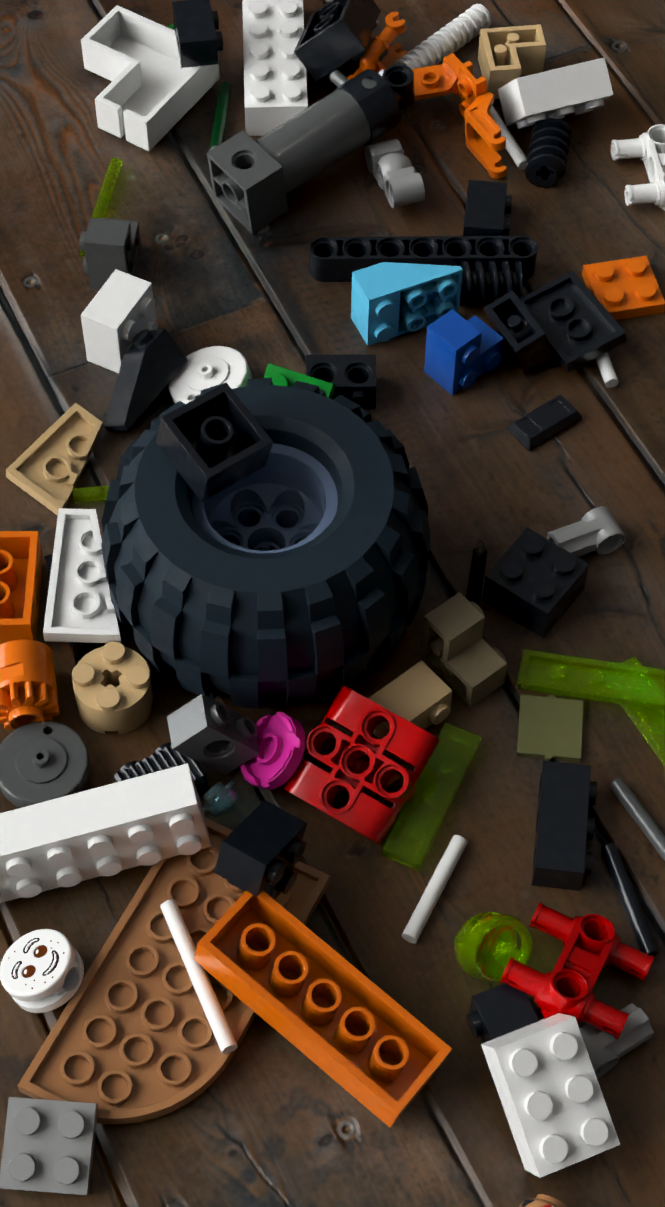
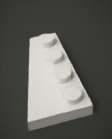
[43,508,121,643]

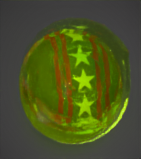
[454,912,532,982]

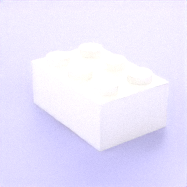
[497,57,613,129]
[481,1013,621,1178]

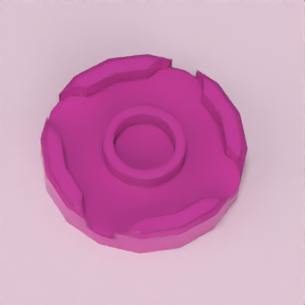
[240,712,305,790]

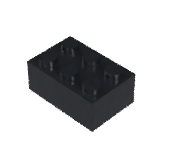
[294,0,381,81]

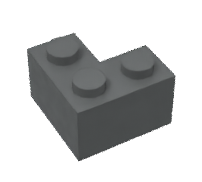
[80,218,141,290]

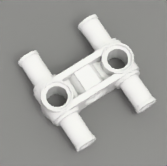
[611,124,665,211]

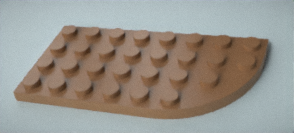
[17,818,330,1124]

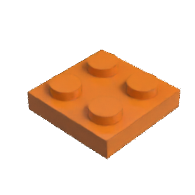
[582,255,665,320]

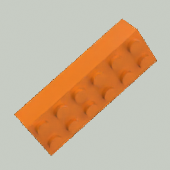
[194,890,452,1128]

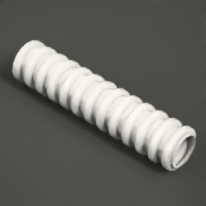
[394,3,492,69]

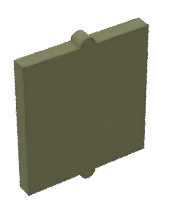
[516,694,584,762]

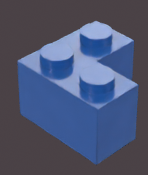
[424,309,504,395]

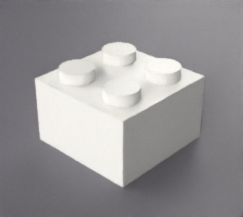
[81,269,158,373]

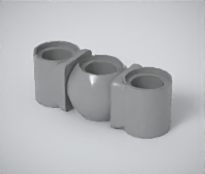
[365,139,425,208]

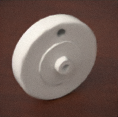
[168,346,252,404]

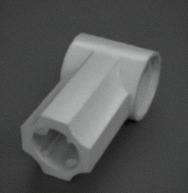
[547,506,626,557]
[579,1003,654,1079]

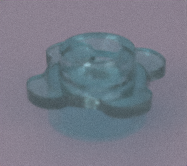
[203,780,239,818]

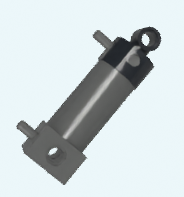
[207,64,415,234]

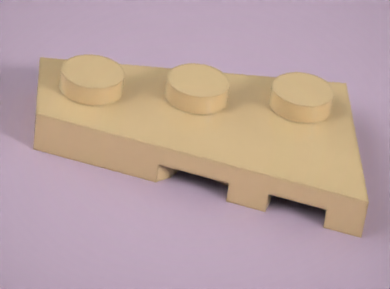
[6,403,103,516]

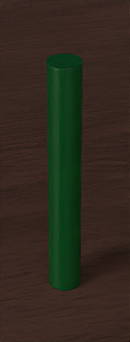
[209,82,232,150]

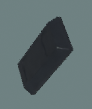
[507,394,582,451]

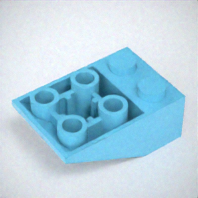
[351,262,463,346]

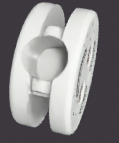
[0,929,84,1013]

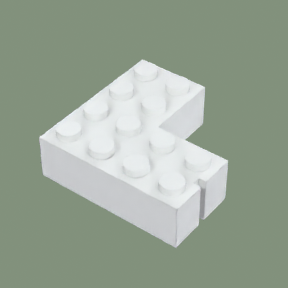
[81,5,220,151]

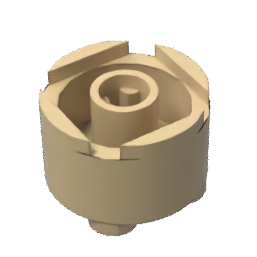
[72,641,153,734]

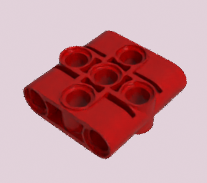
[283,686,440,845]

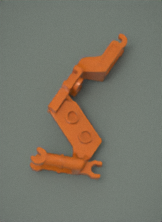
[347,11,507,179]

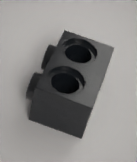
[306,354,376,409]

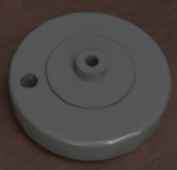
[0,721,91,808]

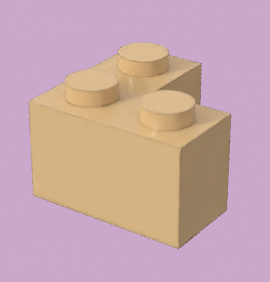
[478,24,546,99]

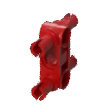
[500,902,655,1040]

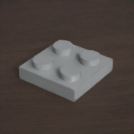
[0,1097,99,1195]

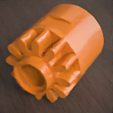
[0,639,59,730]

